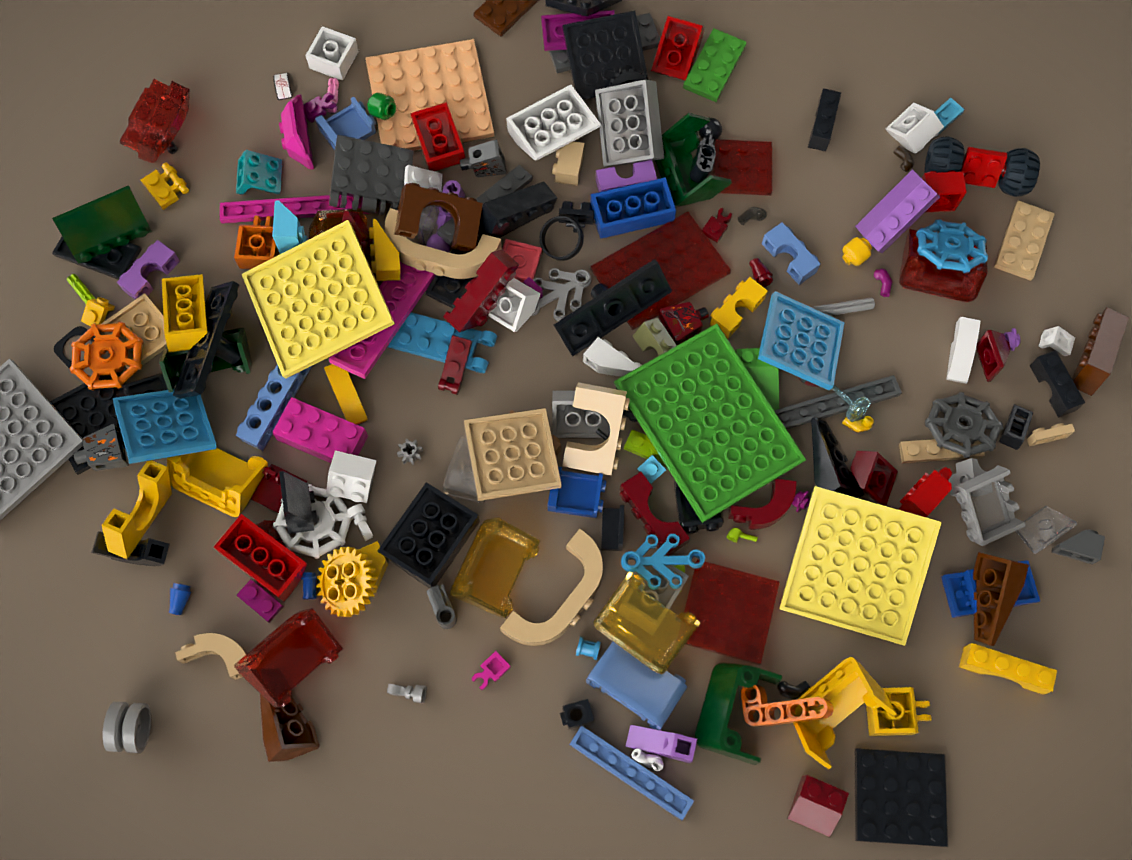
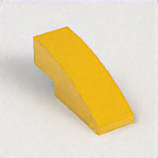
[324,364,368,425]

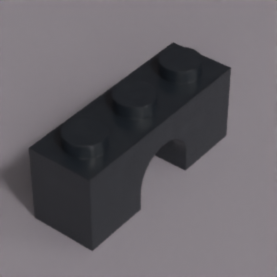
[808,88,841,152]
[1030,350,1085,418]

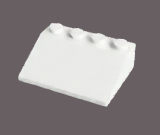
[506,85,601,161]

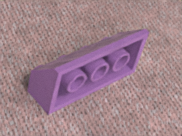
[855,169,940,253]

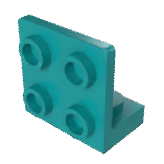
[236,150,282,195]

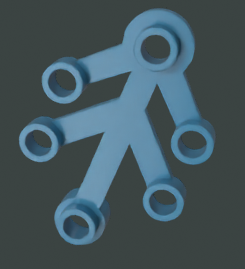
[621,534,705,590]

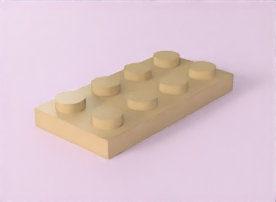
[994,200,1055,281]

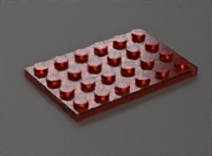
[590,211,731,330]

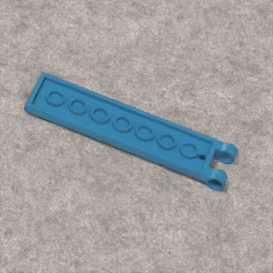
[387,312,498,373]

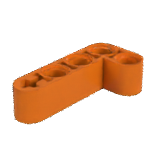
[741,685,833,727]

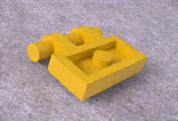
[140,162,189,210]

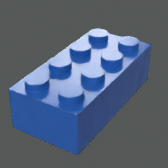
[590,178,676,239]

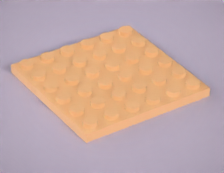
[365,39,494,151]

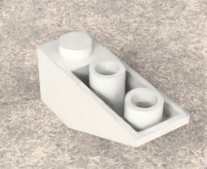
[583,337,642,377]

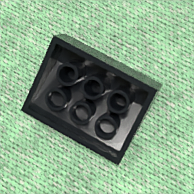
[378,482,480,588]

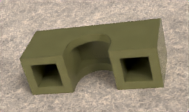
[633,318,677,356]

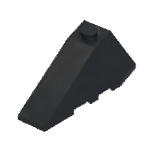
[811,417,864,498]

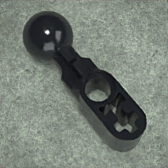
[690,117,722,184]

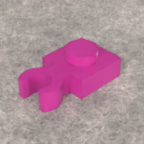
[472,651,511,690]

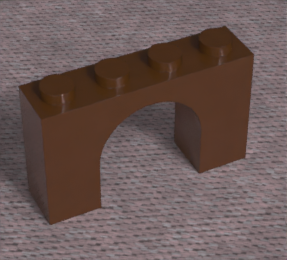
[394,183,483,253]

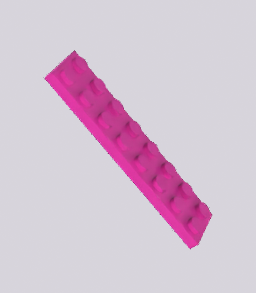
[329,262,436,379]

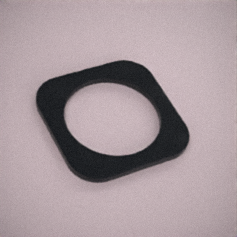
[54,326,95,369]

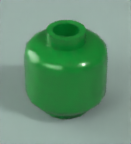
[367,92,396,120]

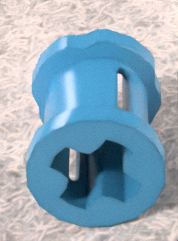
[576,636,601,660]

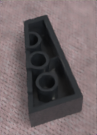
[478,181,557,238]

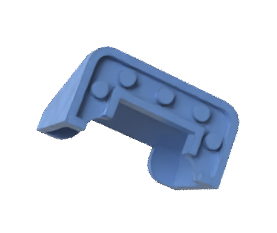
[586,637,687,730]

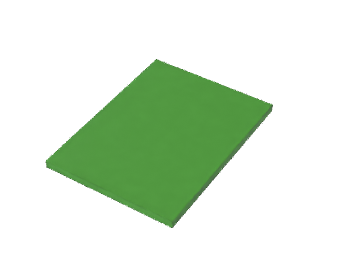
[614,324,806,523]

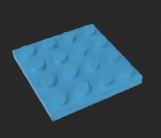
[758,291,844,390]
[113,390,216,464]

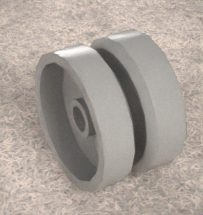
[103,702,151,753]

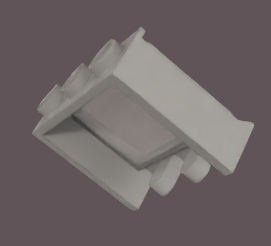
[955,465,1026,546]

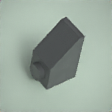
[1051,529,1105,565]

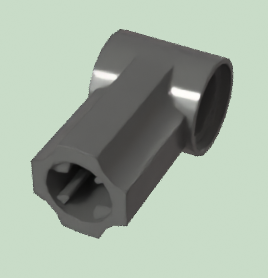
[426,584,457,629]

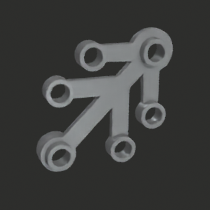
[531,268,591,321]

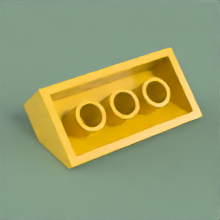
[162,274,207,352]

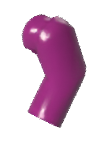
[874,268,893,297]

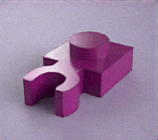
[304,93,337,123]

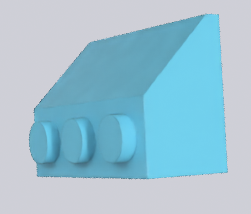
[272,201,308,254]

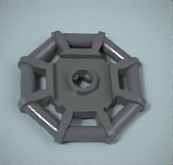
[925,392,1003,458]

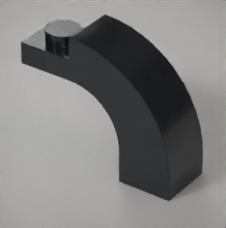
[91,531,170,566]

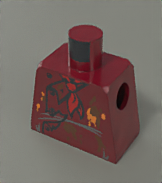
[658,302,709,346]

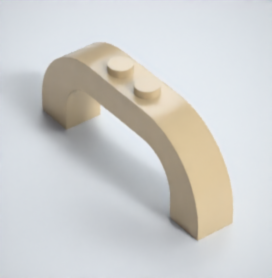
[385,208,502,279]
[500,529,603,646]

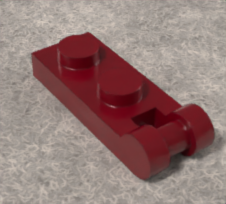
[438,335,473,395]

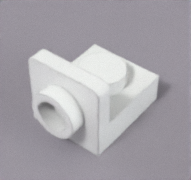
[1039,326,1075,356]

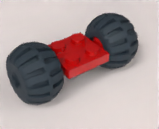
[924,136,1040,197]

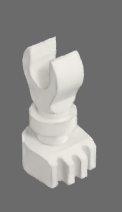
[346,504,373,541]

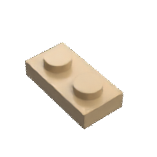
[1027,423,1075,447]

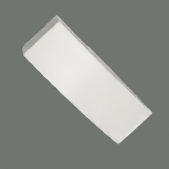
[946,317,981,384]

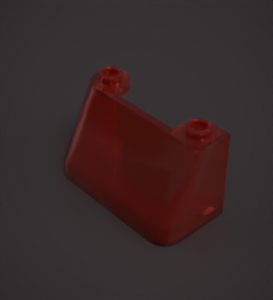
[899,229,988,302]
[234,608,343,708]

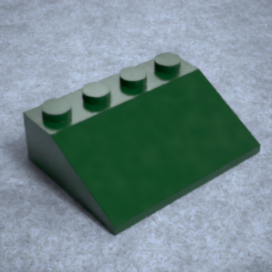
[52,185,152,264]

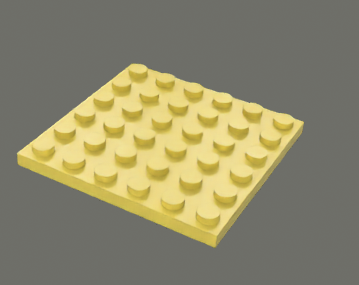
[242,220,395,379]
[779,486,942,646]

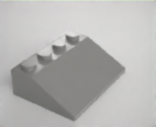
[595,80,664,167]

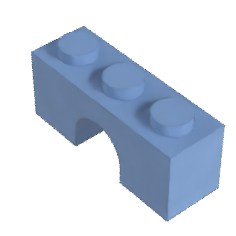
[761,222,820,285]

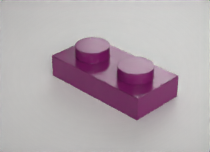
[236,579,284,623]

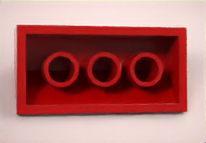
[214,514,307,602]

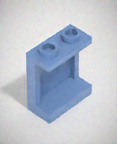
[315,97,376,151]

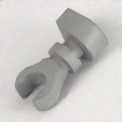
[387,684,427,704]

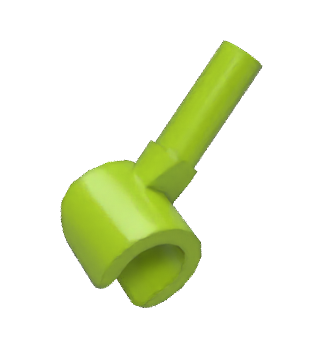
[727,528,758,542]

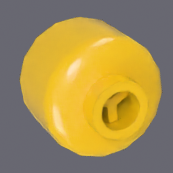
[842,237,872,266]

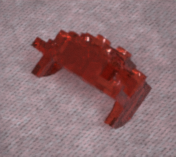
[120,79,190,163]

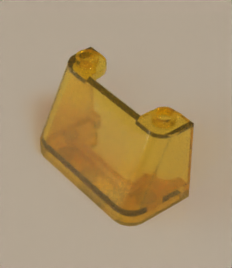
[450,518,540,618]
[593,572,701,674]

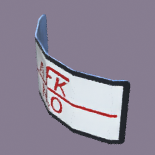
[273,73,292,100]

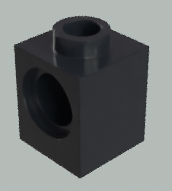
[560,699,594,730]

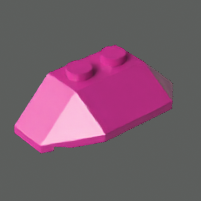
[279,95,314,170]

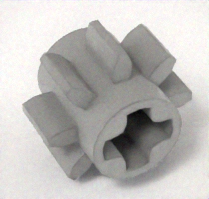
[397,439,423,465]

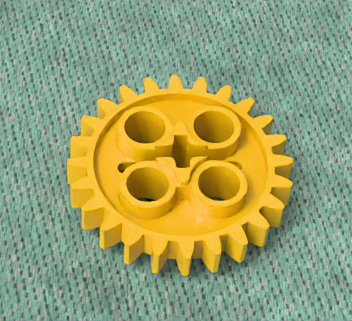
[316,547,377,617]

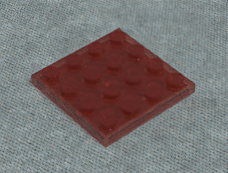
[676,559,780,665]

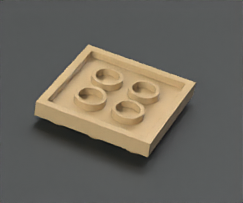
[101,293,167,369]

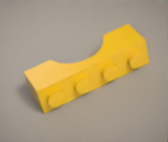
[959,643,1057,695]

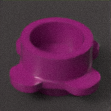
[792,491,810,513]

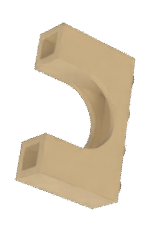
[562,382,630,476]

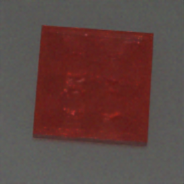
[714,139,772,196]

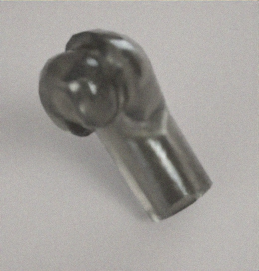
[737,207,767,225]

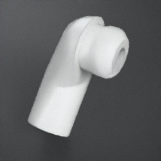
[632,749,664,771]

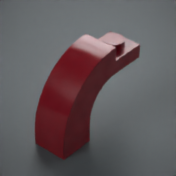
[728,479,797,530]

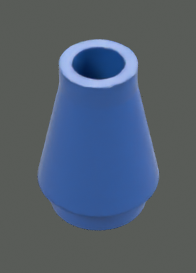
[169,583,192,615]

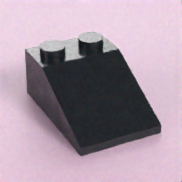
[279,471,318,534]

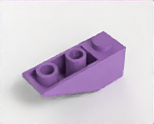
[625,725,697,763]

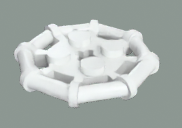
[273,484,352,559]

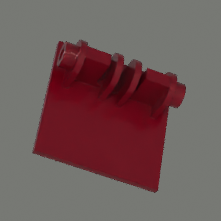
[251,464,307,513]

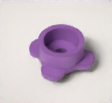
[1004,328,1020,351]

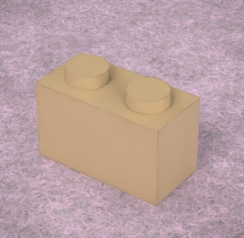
[552,141,585,186]

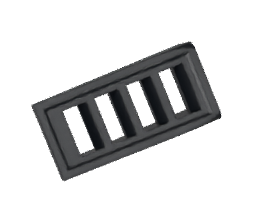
[999,404,1034,450]

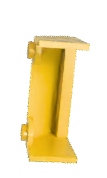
[793,657,897,769]

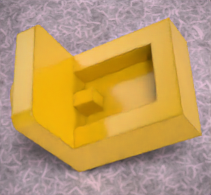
[81,297,115,326]

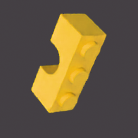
[710,277,768,339]

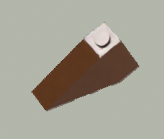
[973,552,1029,646]
[258,669,320,762]

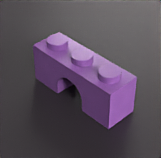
[596,160,657,192]
[117,240,180,300]

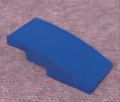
[941,560,1040,618]

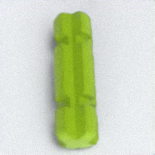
[67,274,95,304]

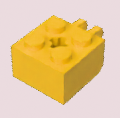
[866,687,932,736]

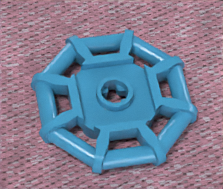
[916,219,988,273]

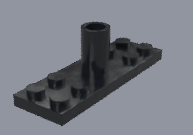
[553,259,673,357]
[173,281,241,399]

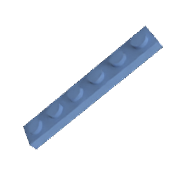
[569,725,694,821]

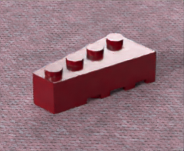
[443,249,519,333]

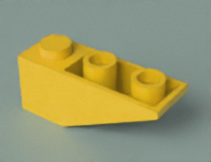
[369,219,400,281]

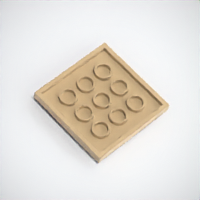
[464,408,562,501]

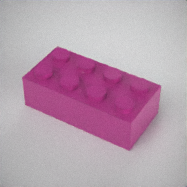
[272,397,368,463]

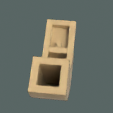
[175,633,256,680]

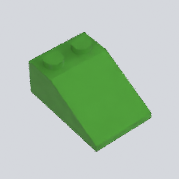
[735,348,779,410]

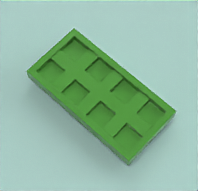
[683,28,747,102]

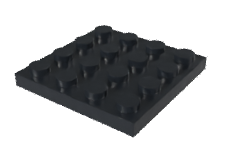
[562,10,648,100]
[50,372,126,475]
[855,748,948,847]

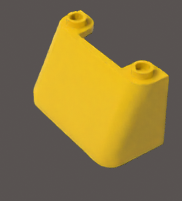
[167,448,268,517]

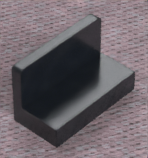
[601,505,624,551]

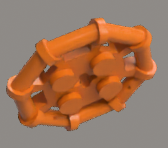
[70,322,144,391]

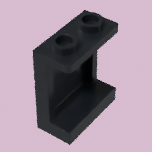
[674,481,724,534]

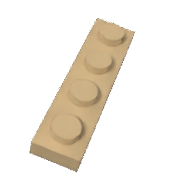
[899,439,985,463]

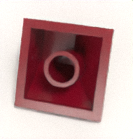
[976,330,1010,382]
[850,451,898,506]

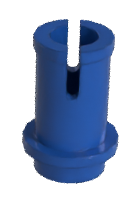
[301,572,317,600]

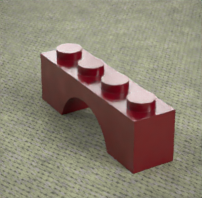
[619,472,690,556]

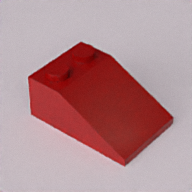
[651,16,705,81]
[410,102,465,172]

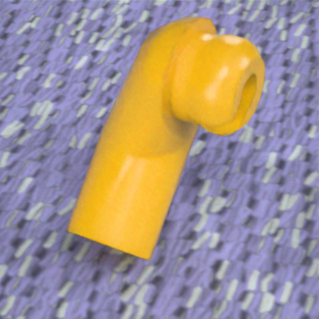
[842,415,874,433]

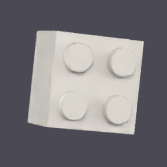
[306,26,359,81]
[326,451,377,503]

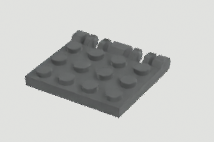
[329,135,414,215]

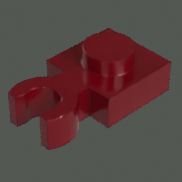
[701,208,732,243]

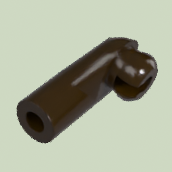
[894,146,914,172]

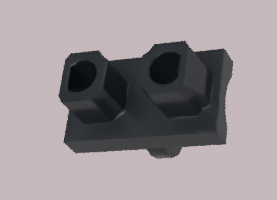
[559,201,594,233]

